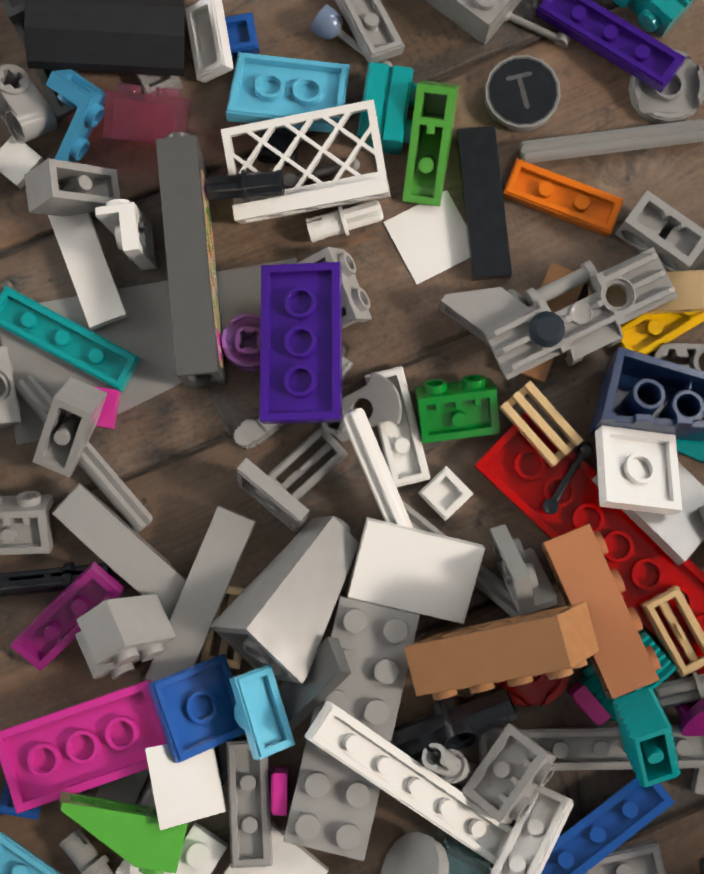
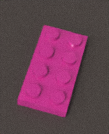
[0,679,167,814]

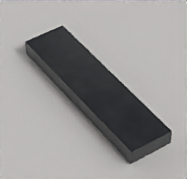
[456,126,512,281]

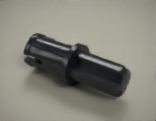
[205,169,285,202]

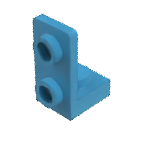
[46,69,109,162]

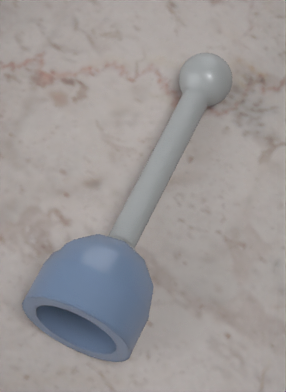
[310,4,392,66]

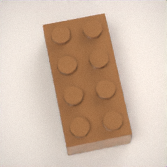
[404,601,599,700]

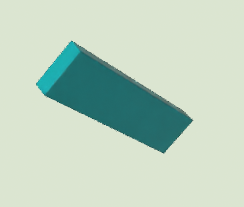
[0,286,142,393]

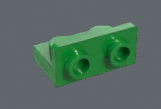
[414,374,500,444]

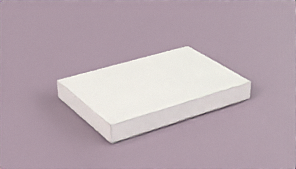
[347,517,485,624]

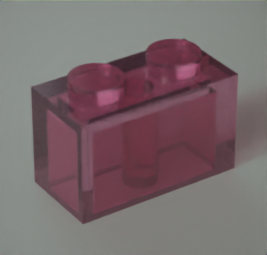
[103,83,190,143]

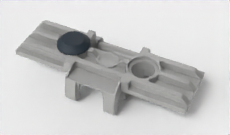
[482,247,678,380]

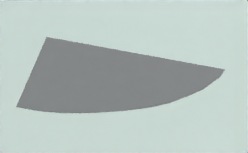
[0,258,297,445]

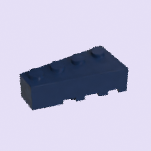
[589,347,704,441]

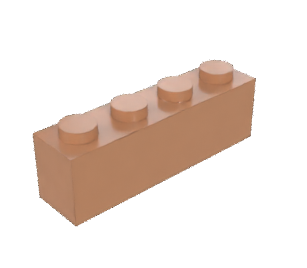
[541,524,661,699]

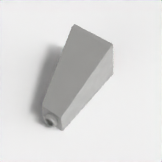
[210,516,359,684]

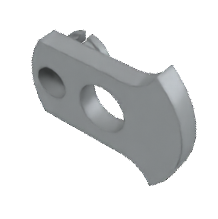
[321,372,402,442]

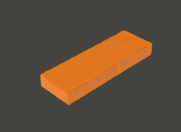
[503,158,624,237]

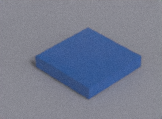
[147,654,245,763]

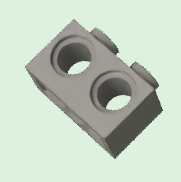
[614,190,704,272]

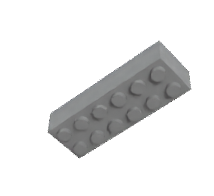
[283,595,420,861]

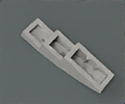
[52,483,187,619]

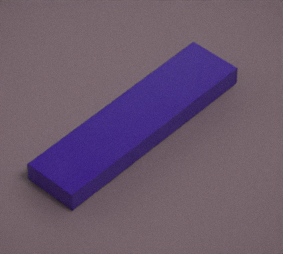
[536,0,686,93]

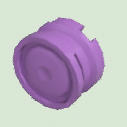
[221,313,261,372]

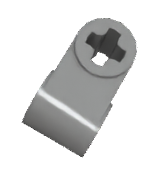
[0,64,57,144]

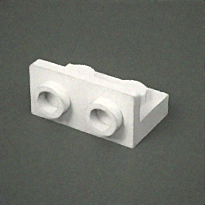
[95,199,157,271]

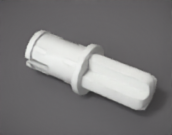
[305,200,383,243]

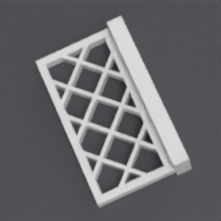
[221,99,391,224]

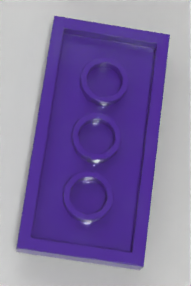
[260,262,342,424]

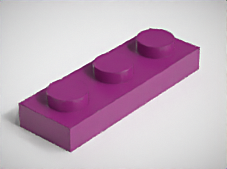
[10,561,124,671]

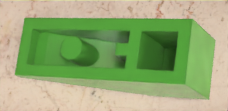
[402,80,460,207]
[59,791,188,874]

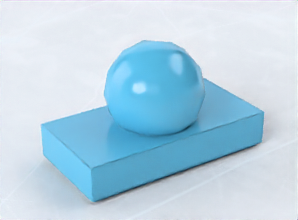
[229,664,295,760]

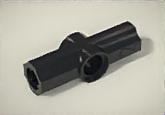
[393,683,518,760]

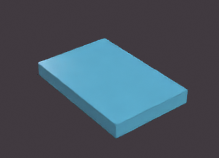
[226,52,350,134]

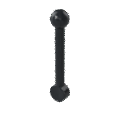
[542,442,593,515]

